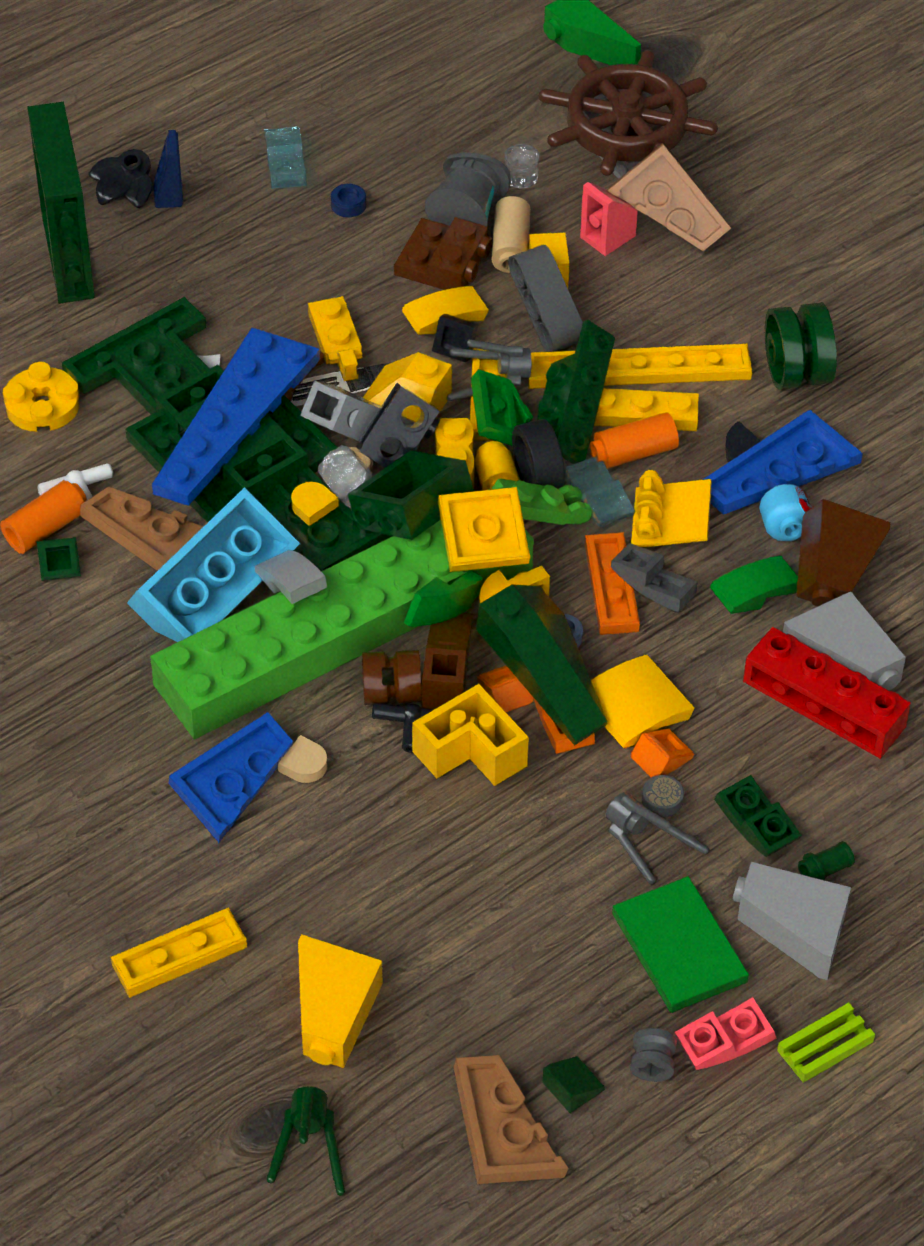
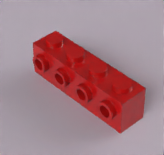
[743,627,911,759]

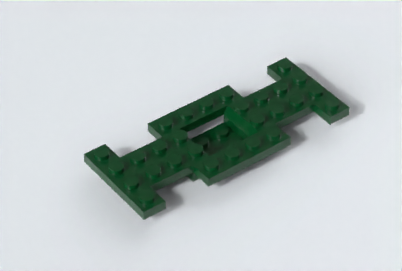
[62,297,393,594]

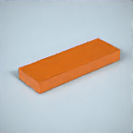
[585,532,640,635]

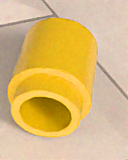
[474,441,519,491]

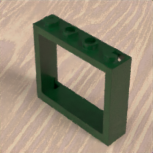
[27,101,95,304]

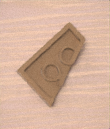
[607,143,731,251]
[80,487,208,571]
[453,1055,568,1184]

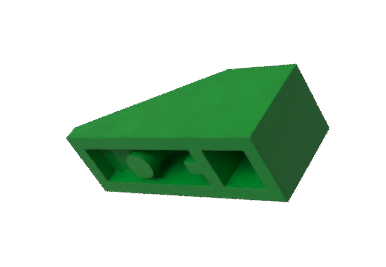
[543,0,641,65]

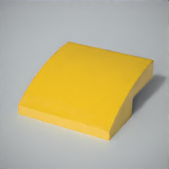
[591,655,695,748]

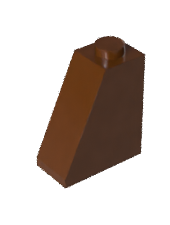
[796,499,891,607]

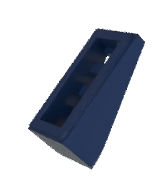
[153,130,183,208]

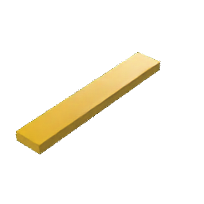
[528,344,752,389]

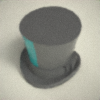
[425,153,511,226]

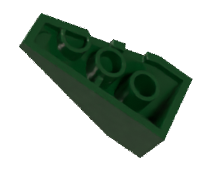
[476,584,607,746]

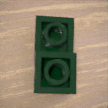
[714,775,802,857]

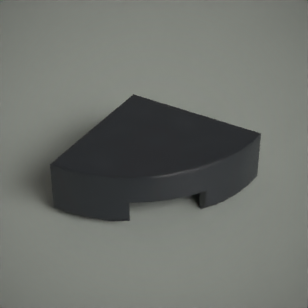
[725,421,761,462]

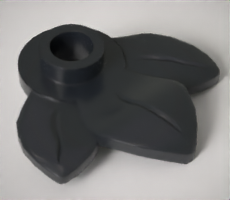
[89,149,153,208]

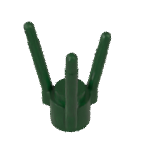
[267,1086,345,1196]

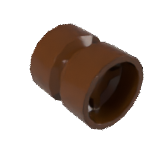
[362,650,422,705]

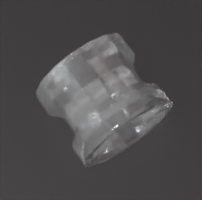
[504,144,539,189]

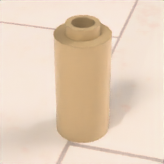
[492,196,531,273]

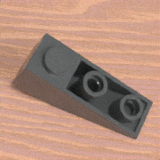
[300,380,424,455]

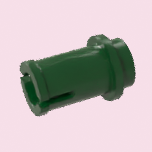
[798,841,855,881]

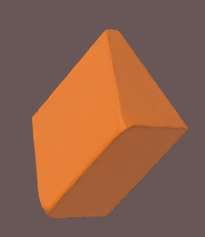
[477,665,533,712]
[631,729,695,777]

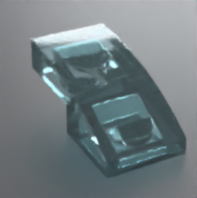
[264,127,307,189]
[565,456,635,527]

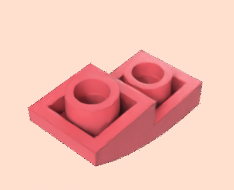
[674,998,777,1070]

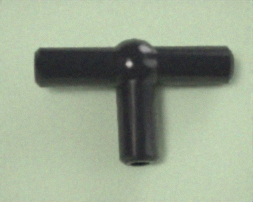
[372,703,434,753]

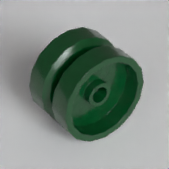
[764,302,837,390]

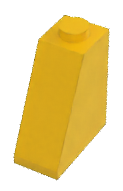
[298,934,383,1068]

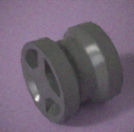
[630,1028,677,1082]

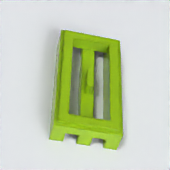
[777,1002,875,1083]

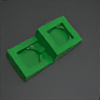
[710,555,798,614]
[403,570,483,627]

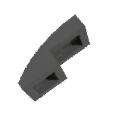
[611,543,698,613]

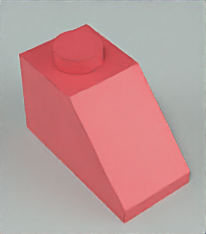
[580,182,638,256]

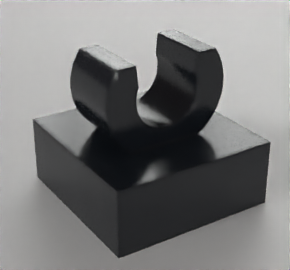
[432,314,479,362]

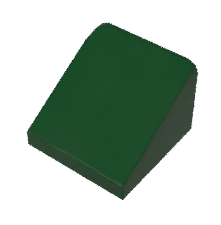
[37,537,81,581]
[542,1056,605,1113]

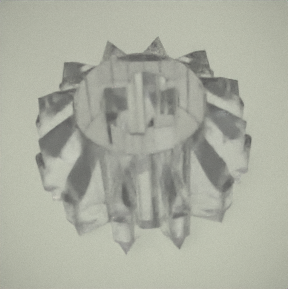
[318,445,374,510]

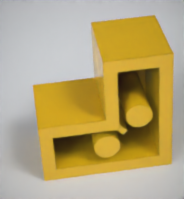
[412,684,529,786]

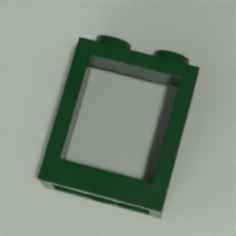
[347,451,474,540]

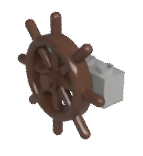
[538,50,718,179]

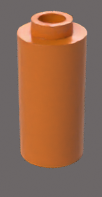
[590,412,679,469]
[0,480,87,554]

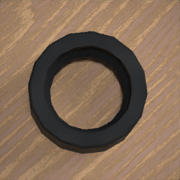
[512,419,565,489]

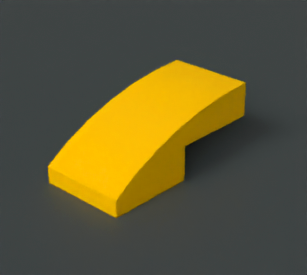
[402,286,489,335]

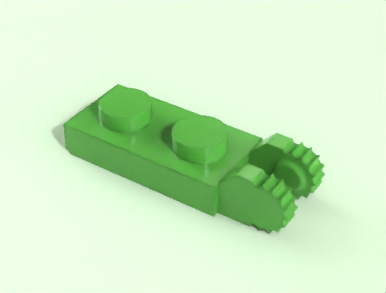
[492,479,593,525]

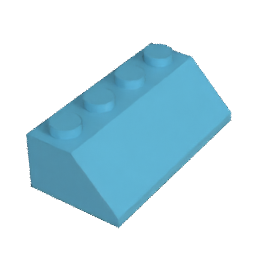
[127,487,300,642]

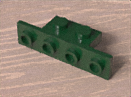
[537,320,615,466]

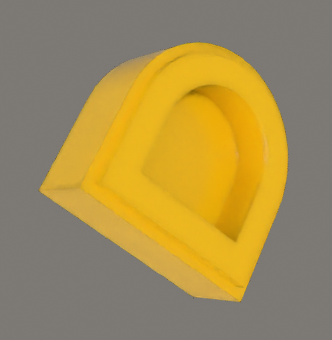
[291,482,339,526]

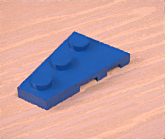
[169,712,293,843]

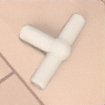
[37,463,113,500]

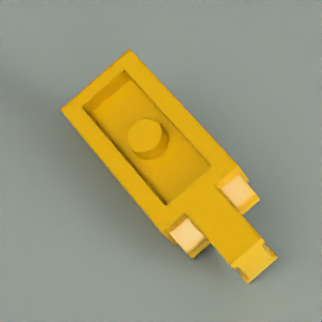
[308,296,362,381]

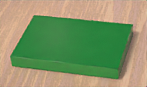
[612,876,749,1013]

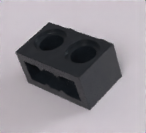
[356,382,440,468]

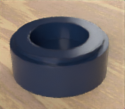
[331,184,366,218]

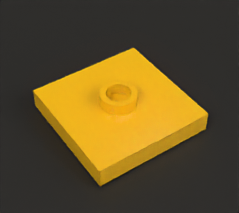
[438,487,530,572]

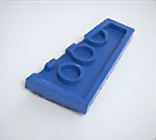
[702,410,863,515]

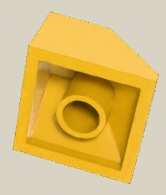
[363,352,452,422]

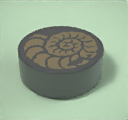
[642,775,684,817]

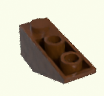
[422,613,473,709]

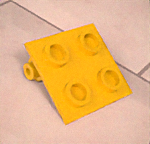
[631,470,712,547]

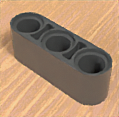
[508,245,583,352]

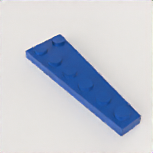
[152,328,320,506]

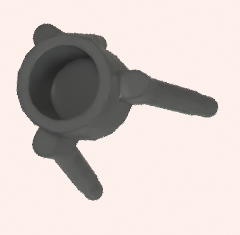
[446,340,532,401]
[606,792,709,884]

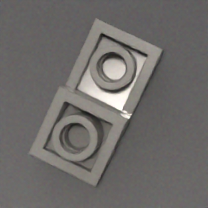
[254,550,327,604]

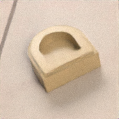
[278,735,327,783]

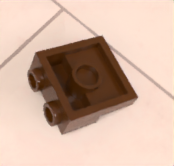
[394,217,492,290]

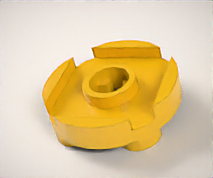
[3,362,79,432]

